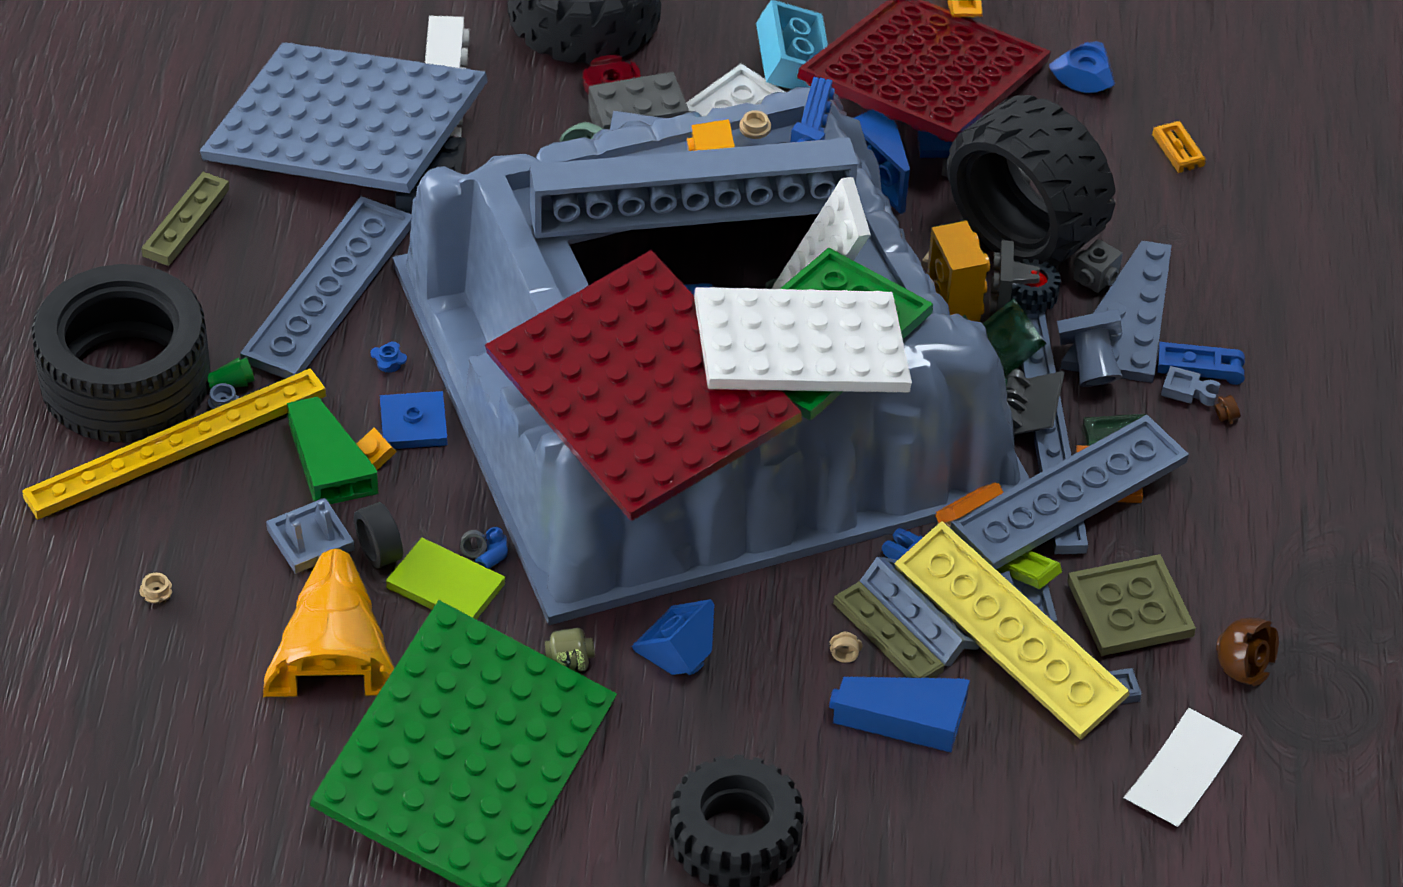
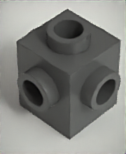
[1074,239,1123,293]

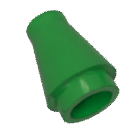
[208,357,255,389]

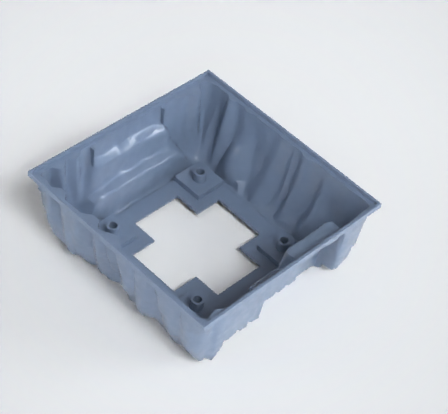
[392,87,1030,625]

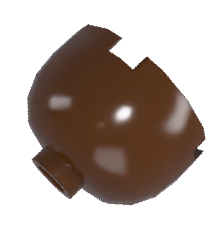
[1216,617,1279,686]

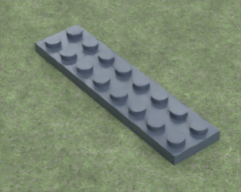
[240,196,412,379]
[950,415,1189,569]

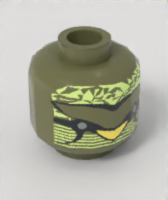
[545,628,595,672]

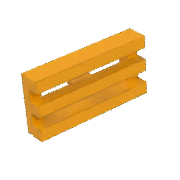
[1152,121,1206,173]

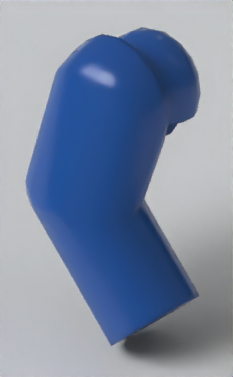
[475,527,508,569]

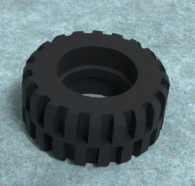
[669,755,804,887]

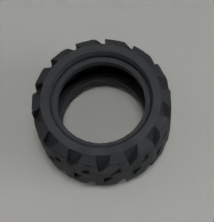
[508,0,661,64]
[947,95,1116,268]

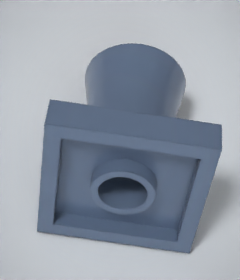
[1057,308,1123,387]

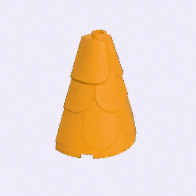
[263,549,395,697]

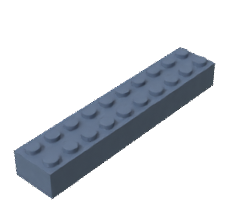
[530,138,857,238]

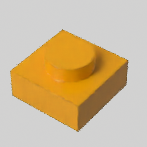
[356,428,396,470]

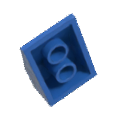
[854,109,910,214]

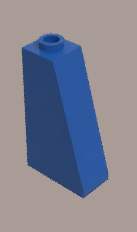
[829,677,970,752]

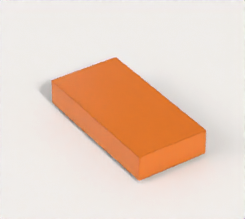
[934,482,1003,523]

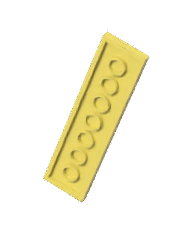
[894,521,1129,740]

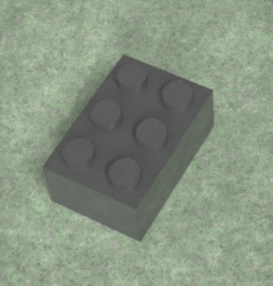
[588,72,689,130]

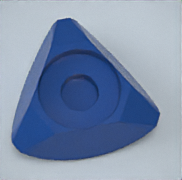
[1049,41,1115,93]

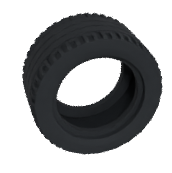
[32,264,211,443]

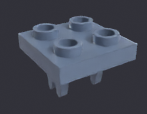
[266,498,355,574]

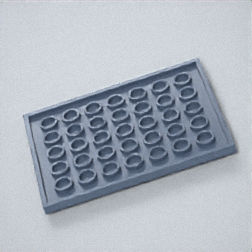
[200,42,488,193]

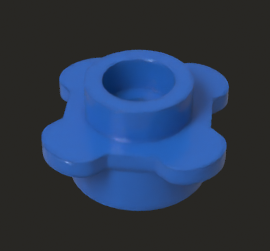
[371,342,407,373]

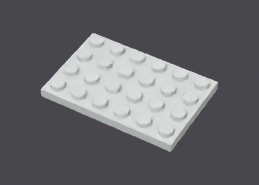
[694,287,912,392]

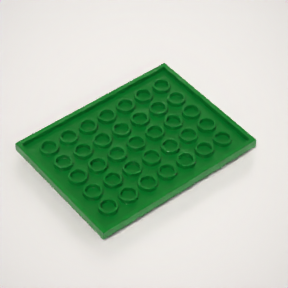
[309,600,617,887]

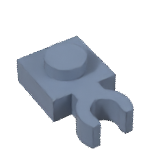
[1161,366,1220,406]

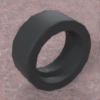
[354,502,403,569]

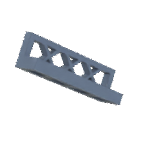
[860,557,980,666]

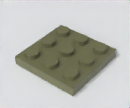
[1067,554,1196,656]

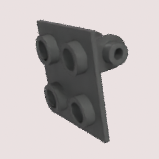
[1006,370,1064,435]

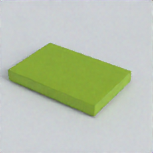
[386,538,505,620]

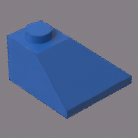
[631,599,714,675]

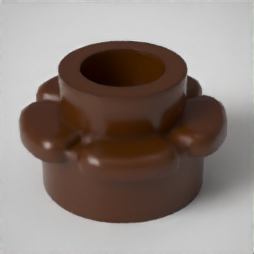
[1214,395,1241,425]

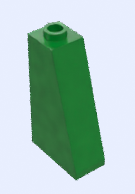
[287,397,379,504]

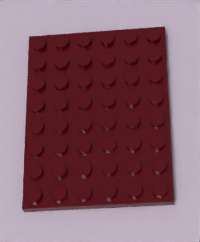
[797,0,1051,142]
[485,250,802,522]

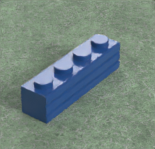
[801,77,835,132]

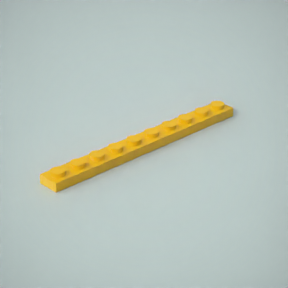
[22,368,326,520]

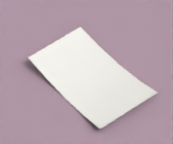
[1123,708,1242,827]

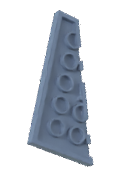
[1061,241,1172,383]

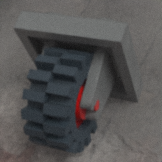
[989,240,1061,328]

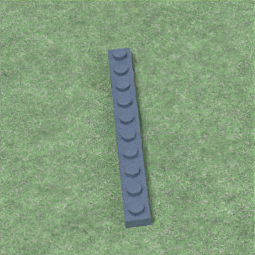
[1012,310,1088,554]

